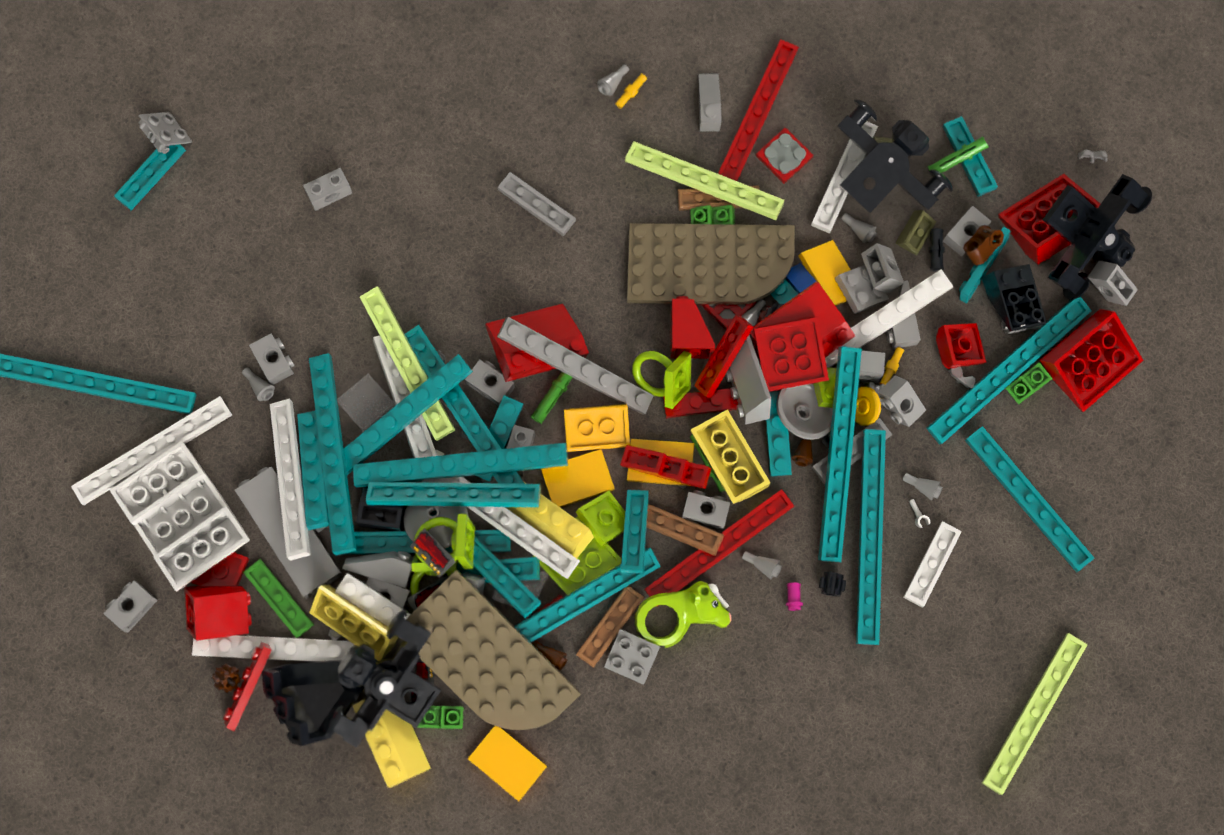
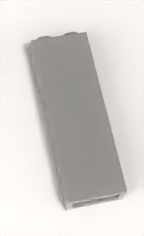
[235,466,343,599]

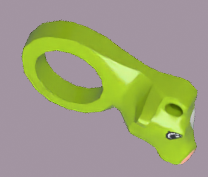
[635,581,731,648]

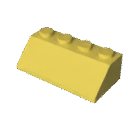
[690,409,770,504]
[506,482,594,558]
[309,585,398,661]
[352,700,431,788]

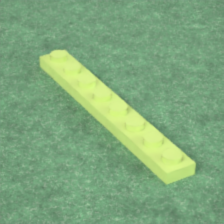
[625,142,785,220]
[360,286,455,441]
[982,633,1087,795]

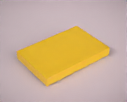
[799,240,851,306]
[564,404,630,452]
[627,439,695,486]
[541,449,615,507]
[468,726,547,801]

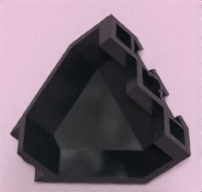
[262,660,364,746]

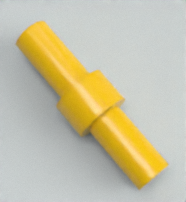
[615,73,647,109]
[879,347,904,384]

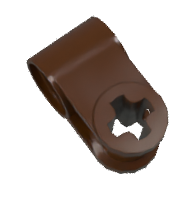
[963,225,1004,265]

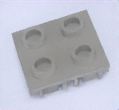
[139,112,192,154]
[604,629,660,685]

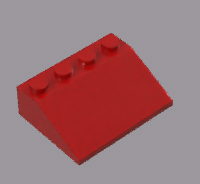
[998,174,1100,265]
[750,281,855,358]
[485,304,589,382]
[1040,309,1144,412]

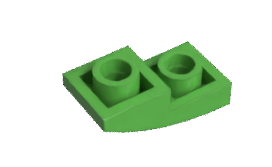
[690,205,735,225]
[1006,363,1053,404]
[417,706,464,729]

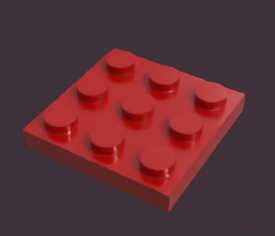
[754,317,829,391]

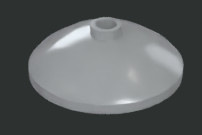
[776,383,833,440]
[404,506,469,549]

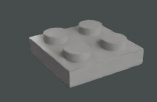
[835,265,889,314]

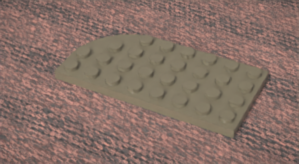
[627,223,795,305]
[399,569,581,730]

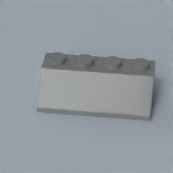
[725,335,771,425]

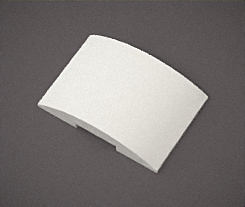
[110,441,250,592]

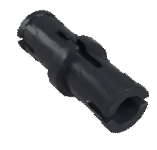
[928,228,945,272]

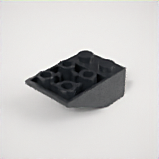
[982,264,1047,332]
[356,486,406,531]

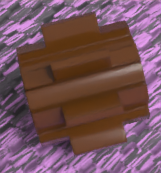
[212,663,241,693]

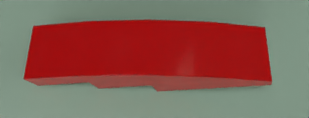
[620,445,711,489]

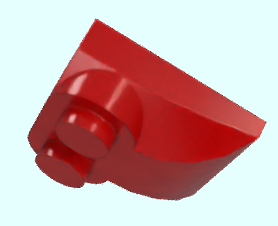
[936,323,987,369]

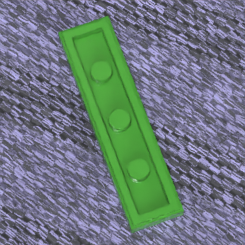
[243,559,314,638]

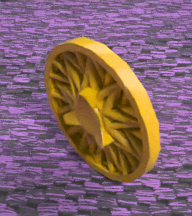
[855,387,881,426]

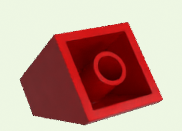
[670,296,715,359]
[184,586,252,641]

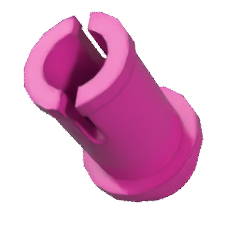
[786,583,803,611]

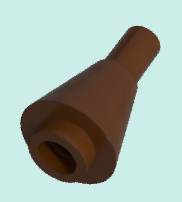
[792,438,813,467]
[531,640,568,670]

